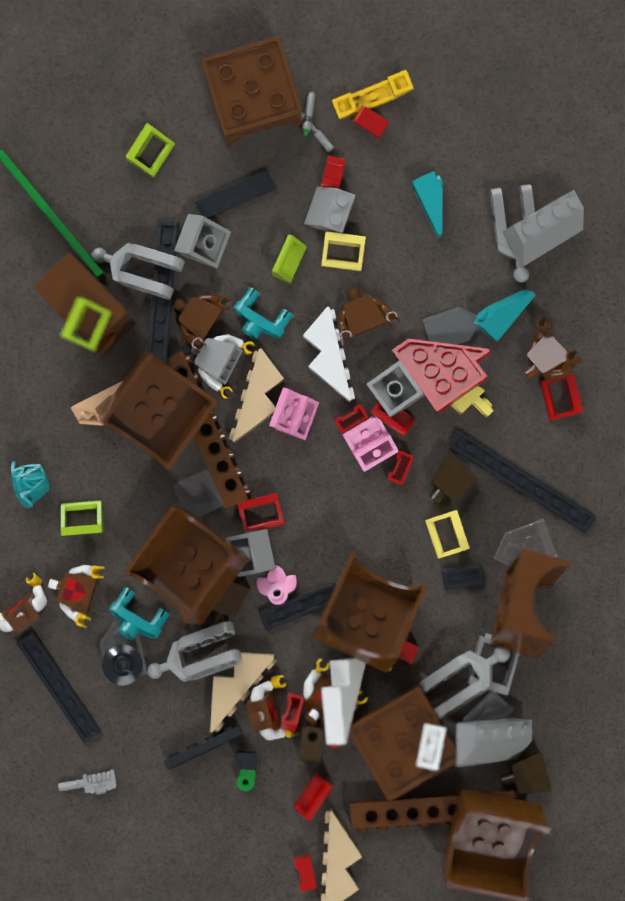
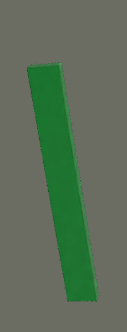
[0,150,105,279]

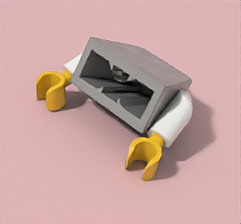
[191,334,255,398]

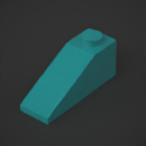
[411,171,444,239]
[473,290,535,341]

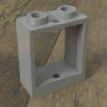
[467,633,519,695]

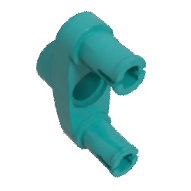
[233,287,293,339]
[109,587,170,640]

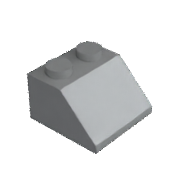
[304,186,355,234]
[174,214,231,268]
[367,360,424,417]
[225,529,276,577]

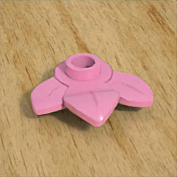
[256,565,297,605]

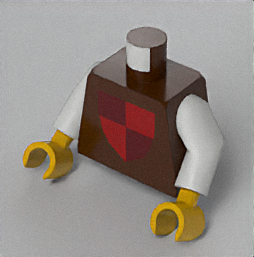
[48,565,105,628]
[0,573,47,634]
[303,658,367,724]
[247,675,299,740]

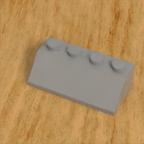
[502,190,584,267]
[457,718,532,766]

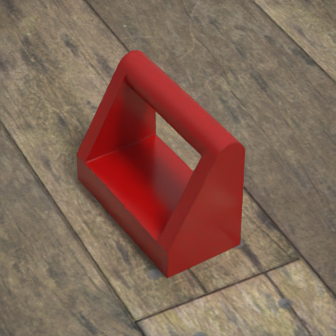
[540,373,583,421]
[370,402,416,437]
[238,493,285,534]
[293,771,333,822]

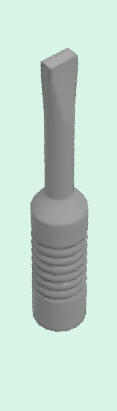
[303,112,334,152]

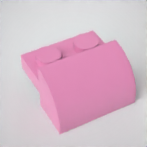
[269,388,319,440]
[342,416,399,472]

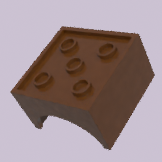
[201,36,303,147]
[33,252,136,356]
[98,350,217,470]
[124,505,250,624]
[490,548,571,659]
[312,552,427,673]
[349,683,457,802]
[441,788,549,901]

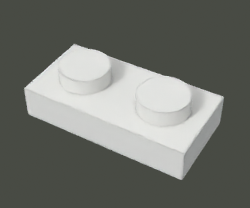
[416,724,446,770]

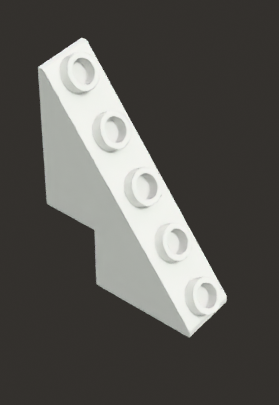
[303,306,355,402]
[322,657,366,745]

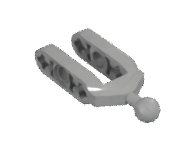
[490,184,535,282]
[91,243,185,300]
[147,622,242,682]
[418,646,510,721]

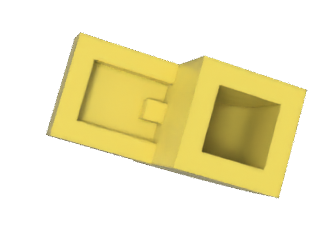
[451,386,493,417]

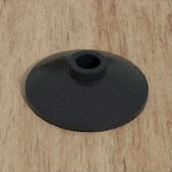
[102,644,143,685]

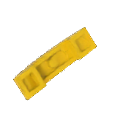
[332,70,414,119]

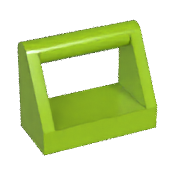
[125,123,175,177]
[272,234,307,284]
[61,297,111,351]
[61,500,104,536]

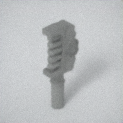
[58,769,117,794]

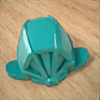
[11,461,50,508]

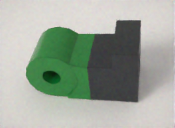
[235,750,257,791]

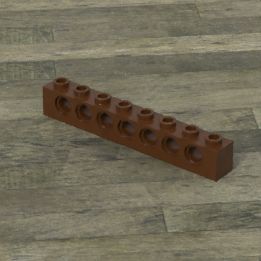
[167,351,251,509]
[350,789,515,832]

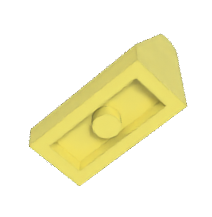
[322,232,366,271]
[425,510,470,559]

